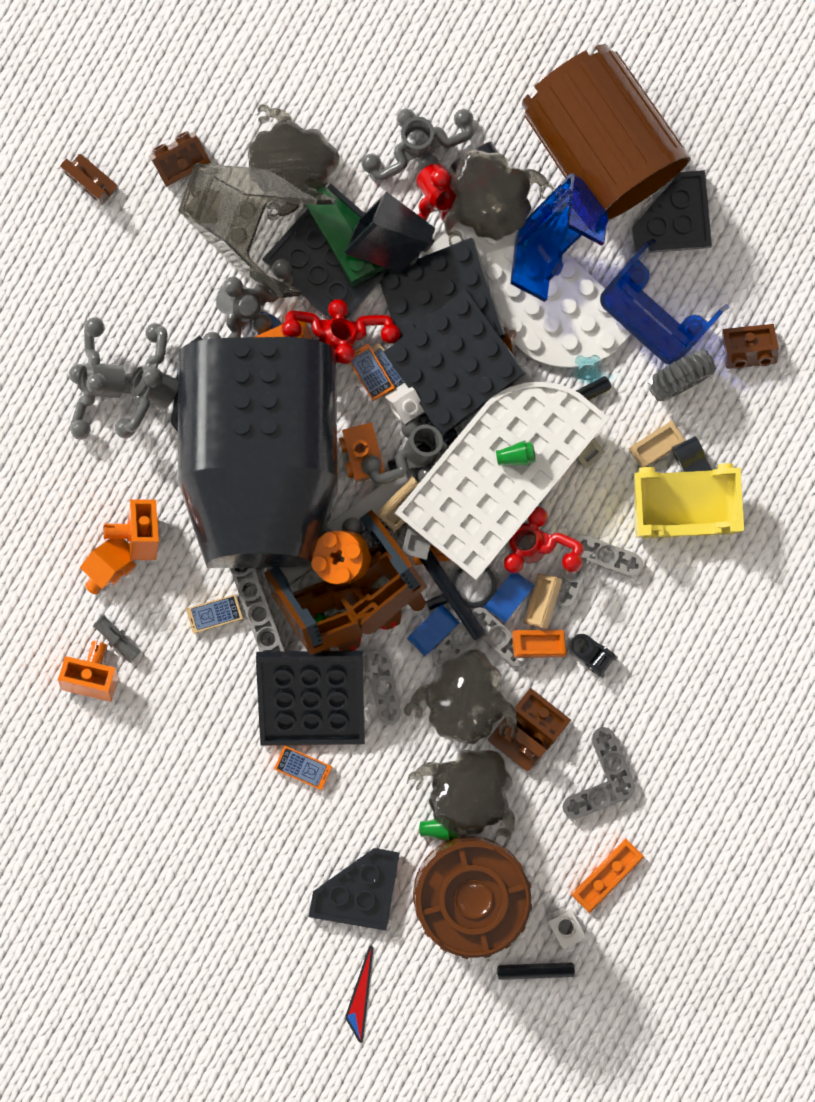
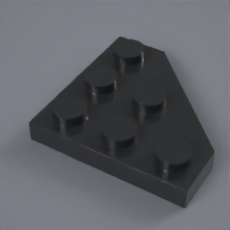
[632,170,712,254]
[309,848,400,931]

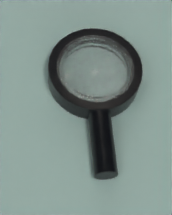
[426,567,496,611]

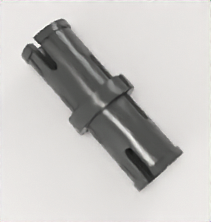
[92,614,141,663]

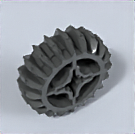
[647,350,717,401]

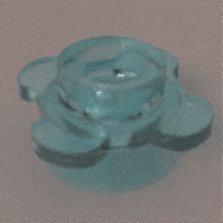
[575,355,601,381]

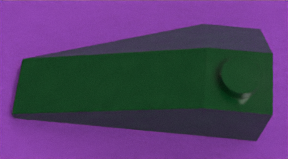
[302,186,387,288]

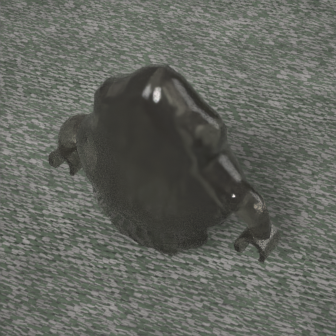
[248,104,341,221]
[444,150,555,246]
[404,649,519,744]
[406,750,515,847]

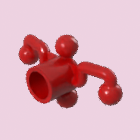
[416,164,502,225]
[281,299,401,364]
[504,507,584,573]

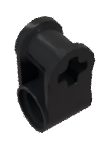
[567,634,618,679]

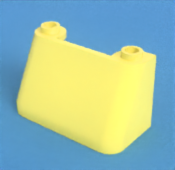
[634,463,744,539]

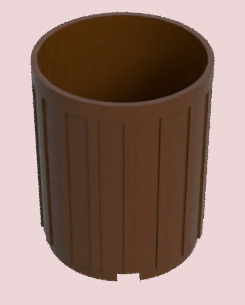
[521,44,691,224]
[413,836,532,959]

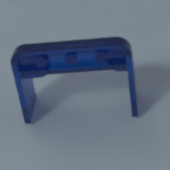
[510,173,609,302]
[600,238,730,365]

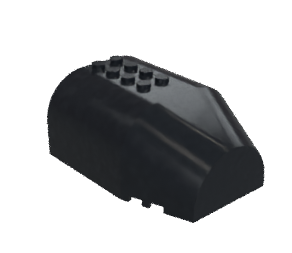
[178,337,338,568]

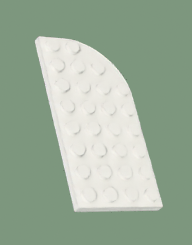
[421,189,642,369]
[395,382,610,581]

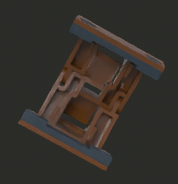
[264,510,428,655]

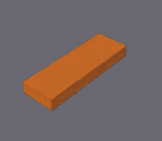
[570,838,644,913]

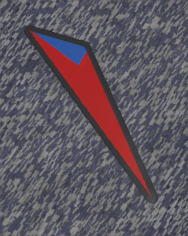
[345,946,374,1043]

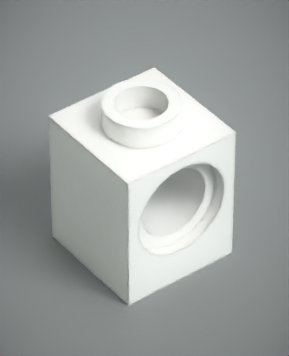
[383,383,425,424]
[547,906,586,950]

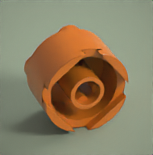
[311,530,371,584]

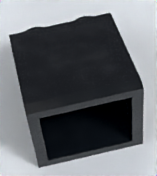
[344,191,436,273]

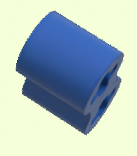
[484,573,535,623]
[407,604,460,657]

